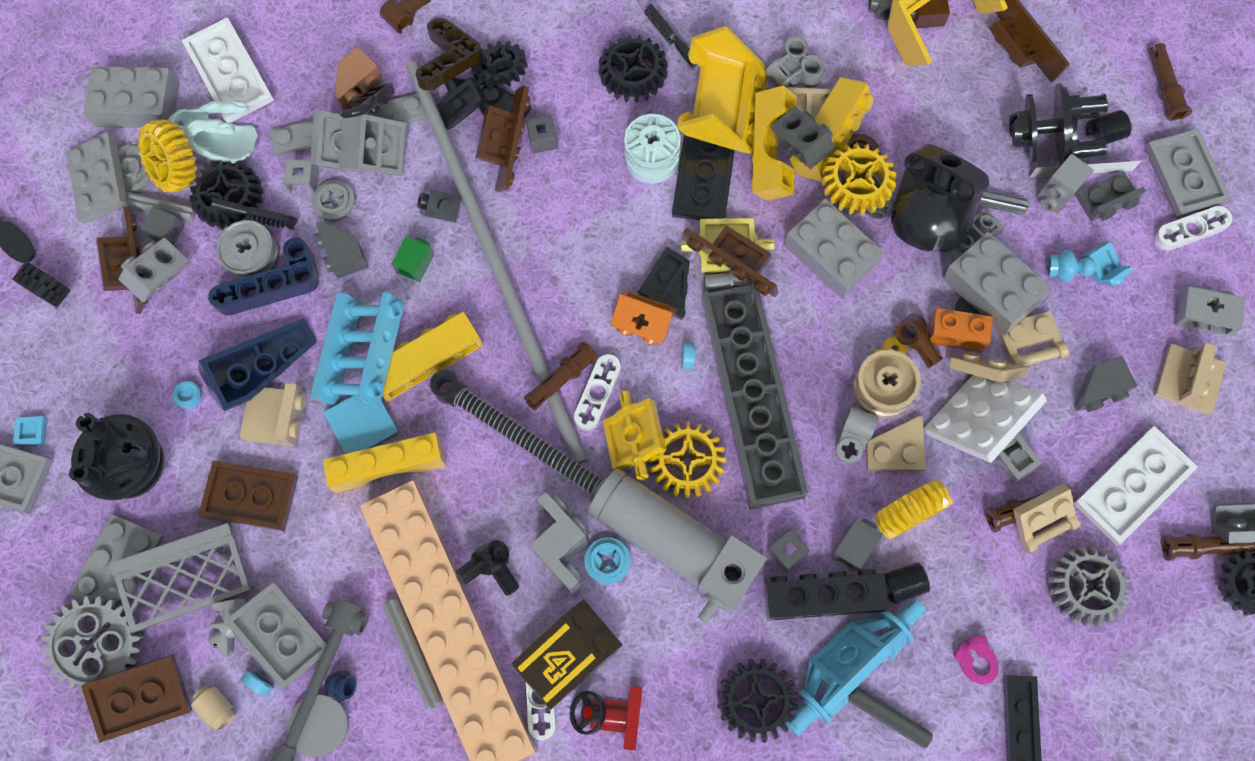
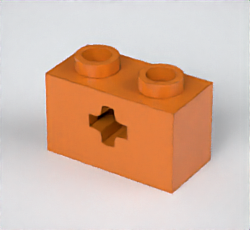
[610,290,677,345]

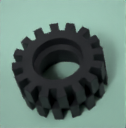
[12,261,71,308]

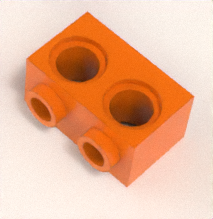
[928,308,993,352]

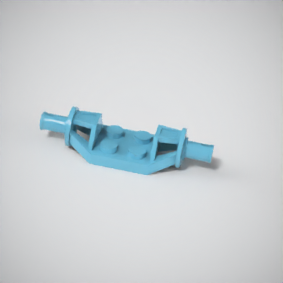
[785,598,927,737]

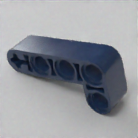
[208,237,319,316]

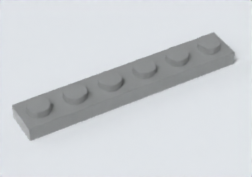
[269,94,428,157]

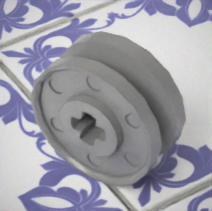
[216,220,280,279]

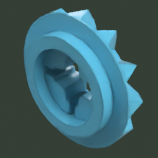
[584,538,631,585]

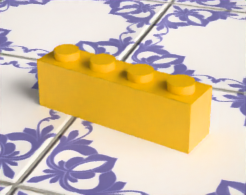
[790,77,874,182]
[382,311,483,402]

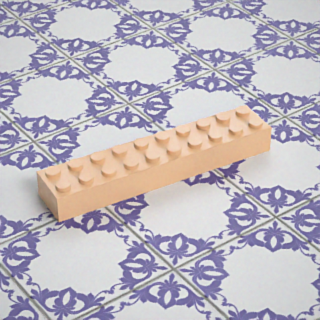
[360,481,538,761]

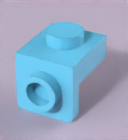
[1082,242,1133,286]

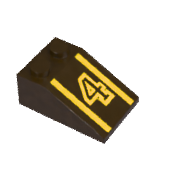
[512,599,623,710]

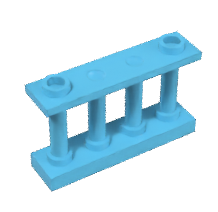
[310,292,405,408]

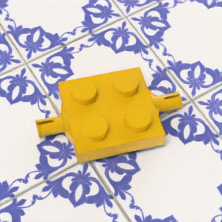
[603,391,666,480]

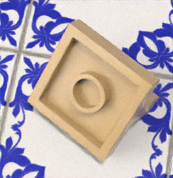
[1154,343,1226,415]

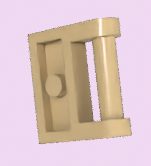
[996,311,1069,366]
[1013,483,1080,554]

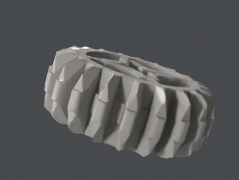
[1047,546,1132,627]

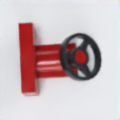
[570,686,643,751]

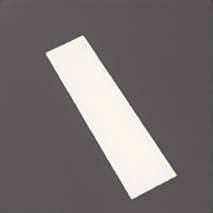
[1030,161,1141,177]

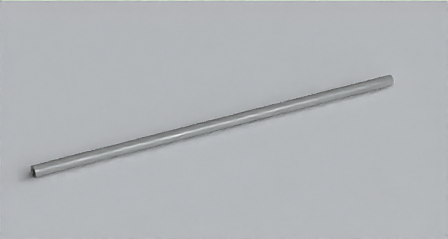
[406,61,587,464]

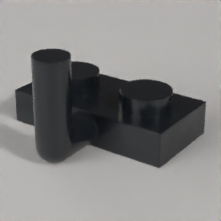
[436,77,487,130]

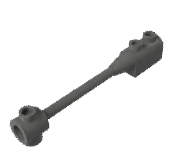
[271,598,369,761]

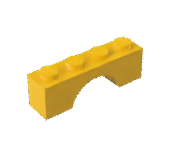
[751,85,797,200]
[323,433,446,493]

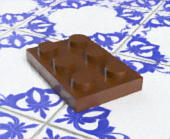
[198,460,298,532]
[81,654,192,743]

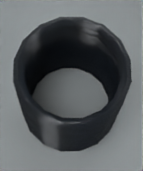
[1085,110,1132,144]
[884,562,930,604]

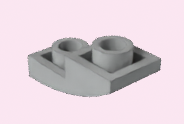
[947,209,1003,260]

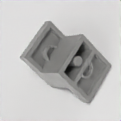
[310,110,406,176]
[530,492,588,596]

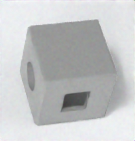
[283,159,319,194]

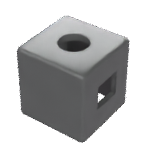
[526,115,558,154]
[140,206,185,245]
[767,529,810,573]

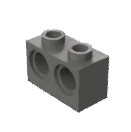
[770,106,835,170]

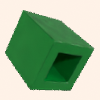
[391,236,434,282]

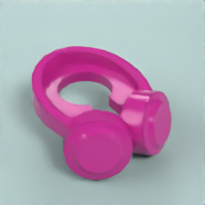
[955,635,999,684]

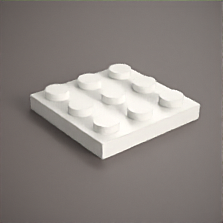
[924,375,1047,463]

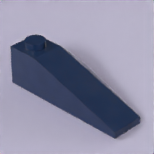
[198,318,316,412]

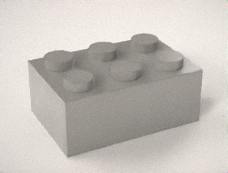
[83,66,179,128]
[784,199,885,300]
[944,232,1052,336]

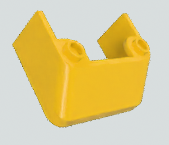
[888,0,1008,66]

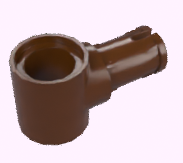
[380,0,431,34]
[895,314,943,368]

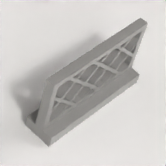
[108,523,251,633]

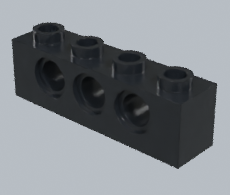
[764,569,889,621]

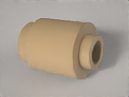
[191,686,236,732]

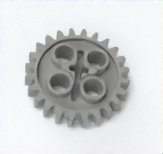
[40,595,144,693]

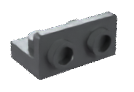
[1075,171,1146,221]
[1212,503,1255,543]

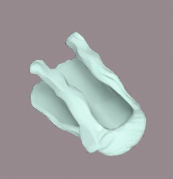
[168,101,258,163]

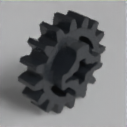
[471,41,528,90]
[1217,551,1255,616]

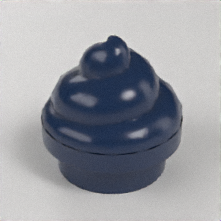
[324,671,356,702]

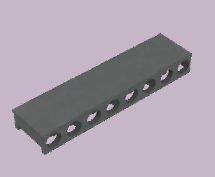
[701,283,808,510]

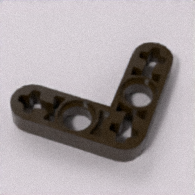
[416,18,482,90]

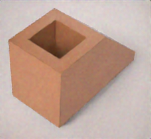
[335,47,382,110]

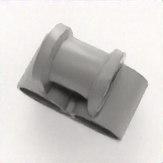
[765,36,824,88]
[836,406,879,463]

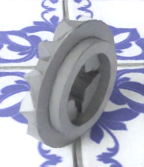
[312,180,355,222]

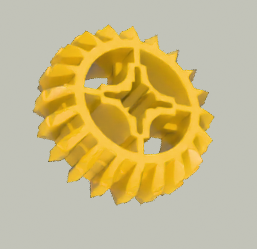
[137,119,197,192]
[821,143,897,216]
[649,422,726,499]
[874,480,953,539]

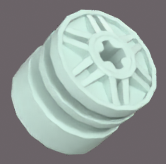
[624,114,681,184]

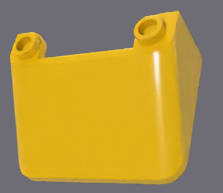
[677,26,768,154]

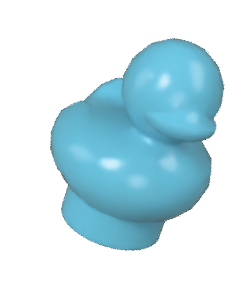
[1048,249,1097,283]

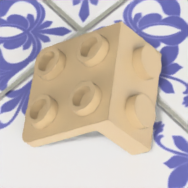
[240,383,306,447]

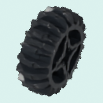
[598,34,668,103]
[189,160,264,230]
[717,659,799,743]

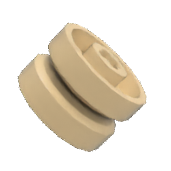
[852,350,921,419]

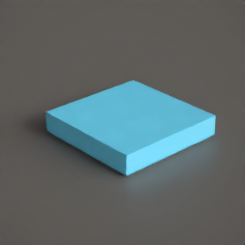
[323,395,400,454]

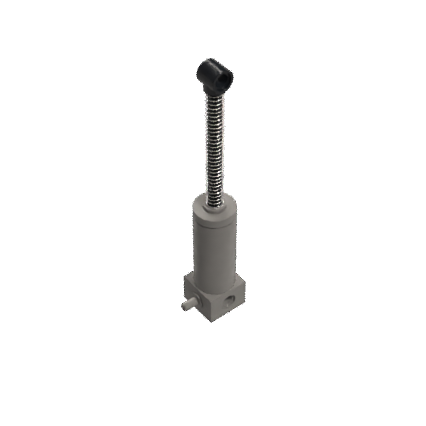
[430,370,767,623]

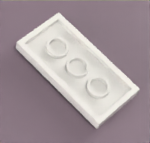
[182,17,274,123]
[1073,426,1198,546]

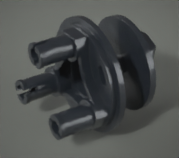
[1009,83,1108,166]
[69,413,165,501]

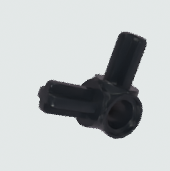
[456,540,519,596]

